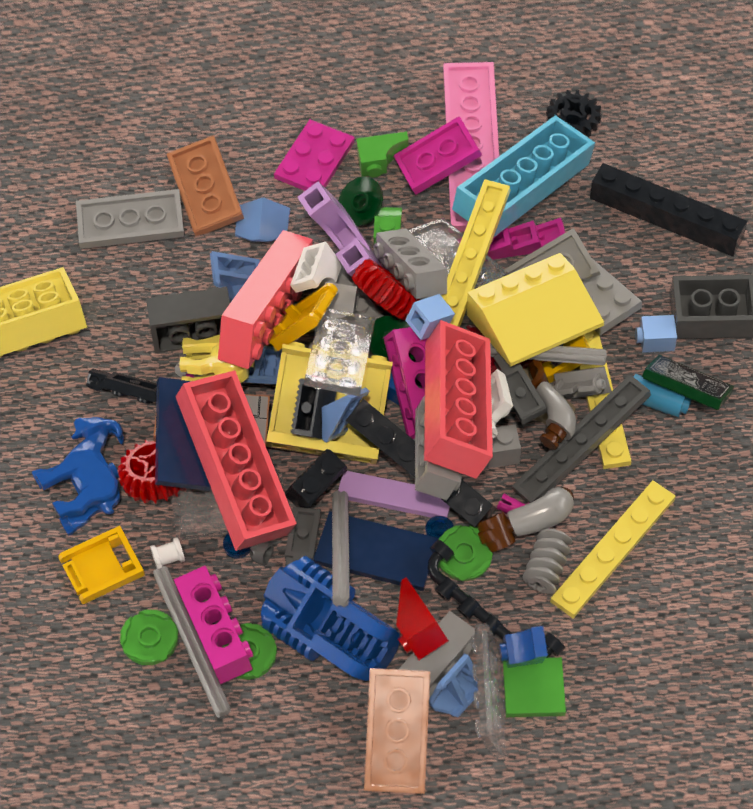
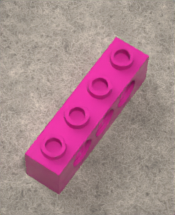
[383,327,428,439]
[173,565,254,684]

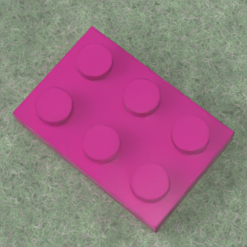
[393,116,482,195]
[274,119,355,191]

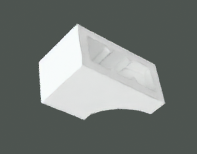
[290,242,342,293]

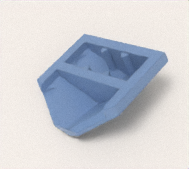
[235,197,290,242]
[210,251,260,303]
[244,346,282,384]
[322,387,370,443]
[429,654,484,717]

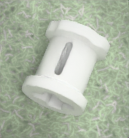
[150,537,185,569]

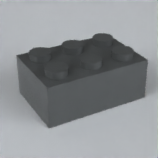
[669,275,753,339]
[146,287,230,354]

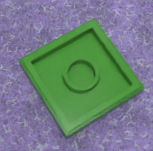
[503,657,566,718]

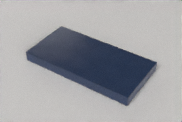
[155,377,211,491]
[314,511,439,592]

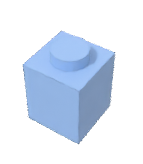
[405,294,455,340]
[635,315,677,352]

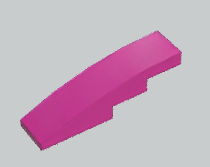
[456,218,566,261]

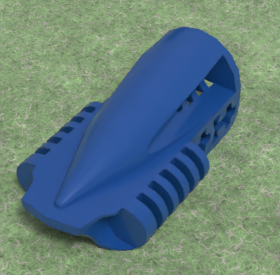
[261,556,400,681]

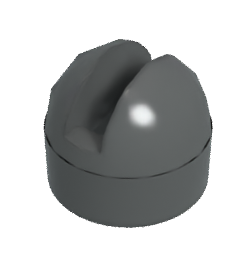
[249,542,274,566]

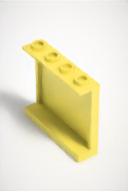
[266,342,393,464]

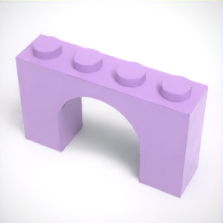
[297,181,384,277]

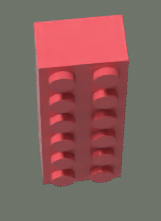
[218,230,313,369]
[424,320,493,479]
[176,370,297,551]

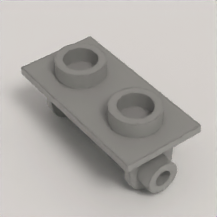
[553,366,612,399]

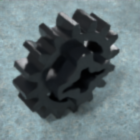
[546,90,602,137]

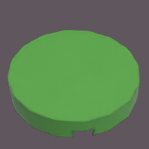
[439,525,493,581]
[120,610,179,665]
[222,623,277,680]

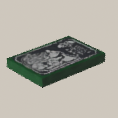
[642,355,734,410]

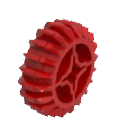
[352,259,420,320]
[118,439,186,504]

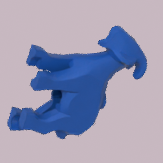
[32,417,124,536]

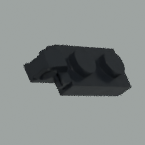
[86,369,157,404]

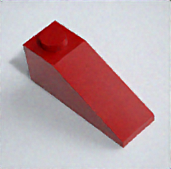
[396,577,449,660]

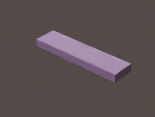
[338,470,450,521]

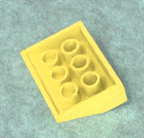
[467,253,604,367]
[0,267,87,358]

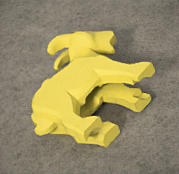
[179,333,278,384]

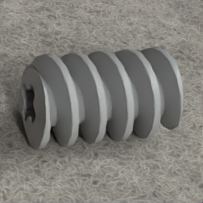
[523,529,573,595]

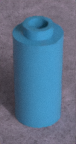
[634,374,691,418]

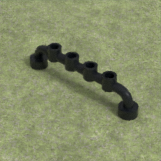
[427,539,565,658]

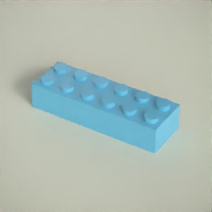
[452,115,595,237]

